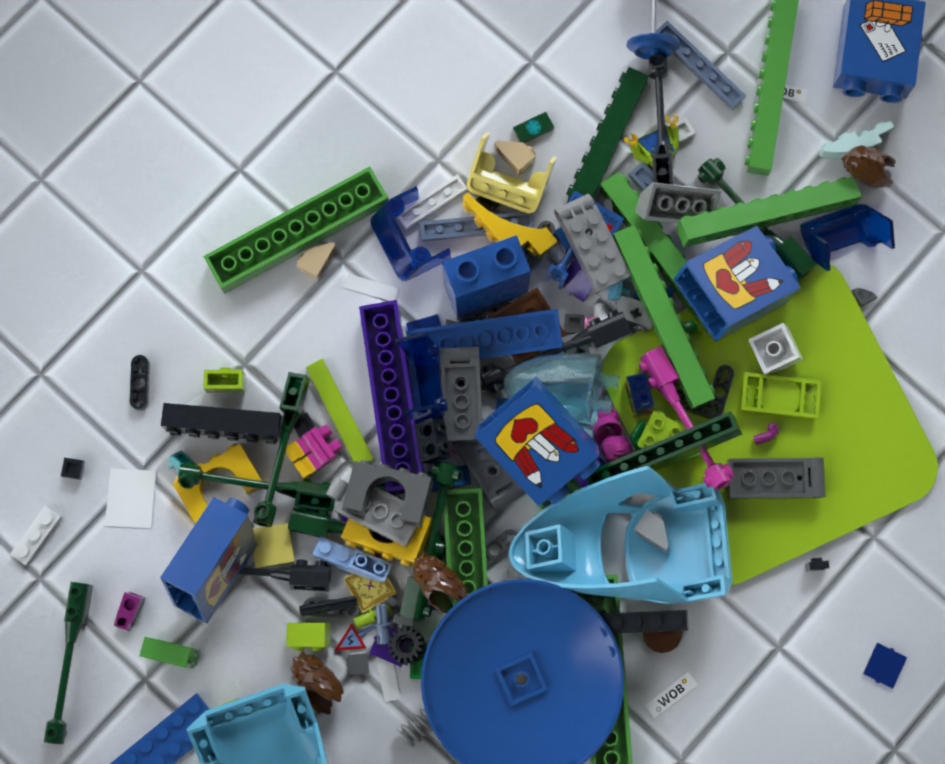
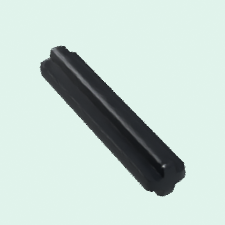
[299,596,358,616]

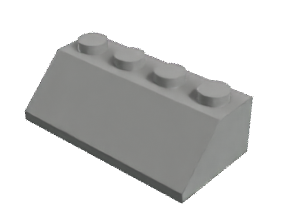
[635,182,722,223]

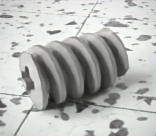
[396,708,433,747]

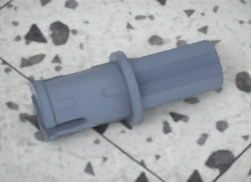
[374,604,390,644]

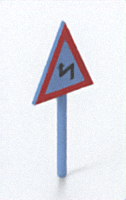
[334,616,392,651]

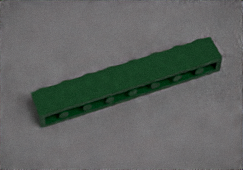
[566,67,649,202]
[587,411,743,485]

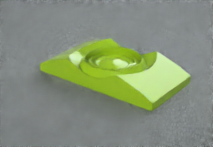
[741,372,822,419]

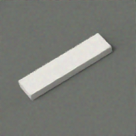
[396,174,468,231]

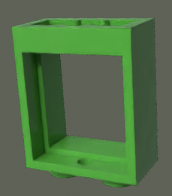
[139,637,199,669]

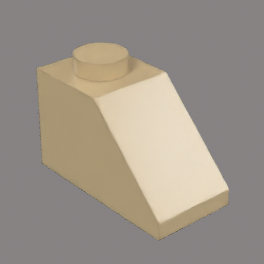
[494,141,536,176]
[297,242,337,281]

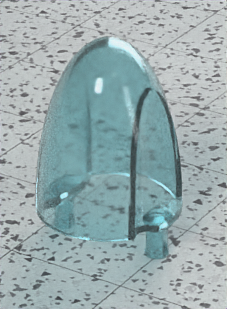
[504,353,620,430]

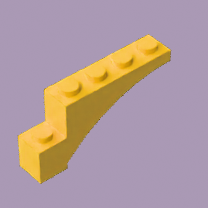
[462,193,558,260]

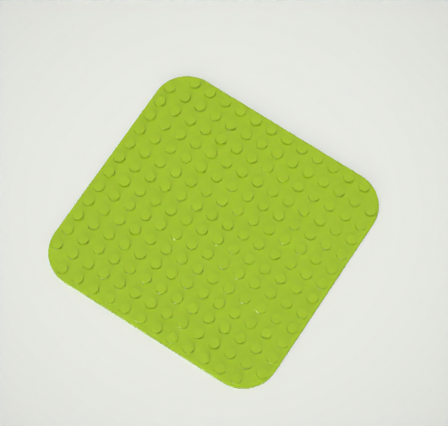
[602,258,938,586]

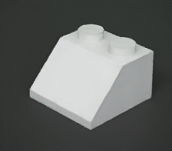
[748,323,803,374]

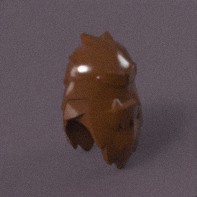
[841,145,896,188]
[413,552,467,614]
[291,651,344,715]

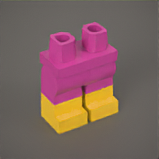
[285,424,343,479]

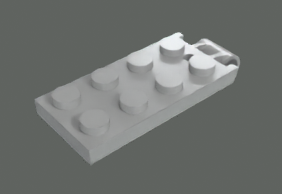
[326,477,418,548]

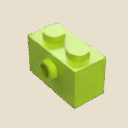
[203,367,246,393]
[286,623,331,652]

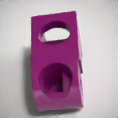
[114,591,146,632]

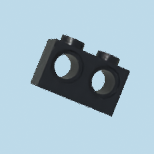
[414,418,451,464]

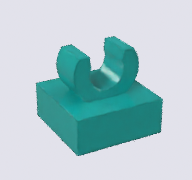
[167,450,195,476]

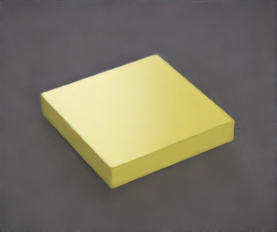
[253,523,295,568]

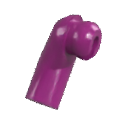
[753,423,779,445]

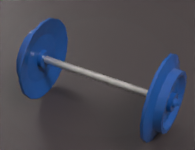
[626,0,680,60]

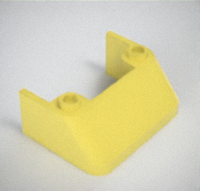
[467,133,557,213]

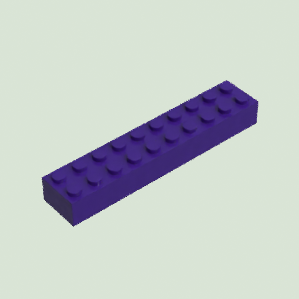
[359,300,425,496]

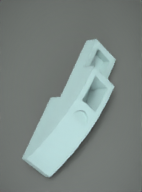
[819,121,894,158]

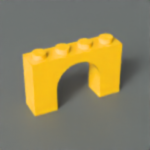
[172,443,263,524]
[341,516,432,567]

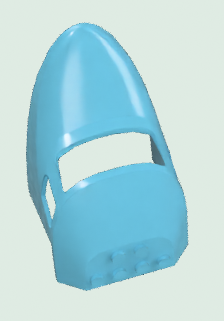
[509,466,733,604]
[187,684,329,764]

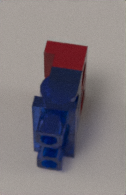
[624,372,654,418]

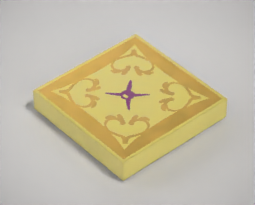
[343,574,397,613]

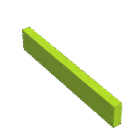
[306,359,374,462]

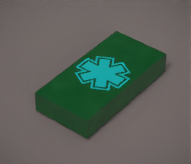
[513,112,554,143]

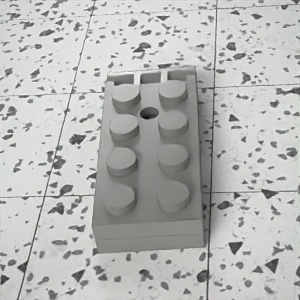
[554,194,631,294]

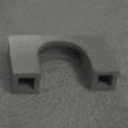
[342,460,434,528]

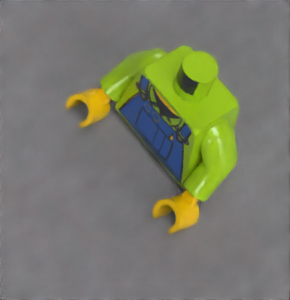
[624,113,679,169]

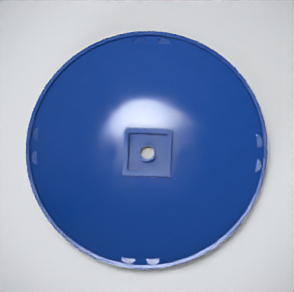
[421,579,624,764]

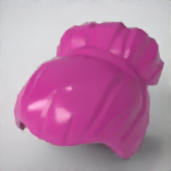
[592,408,622,445]
[600,435,633,463]

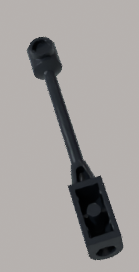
[648,54,674,185]
[481,309,632,393]
[239,559,331,592]

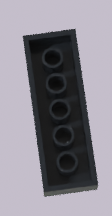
[161,403,283,445]

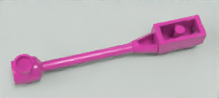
[639,346,734,490]

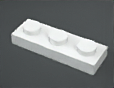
[10,506,62,566]

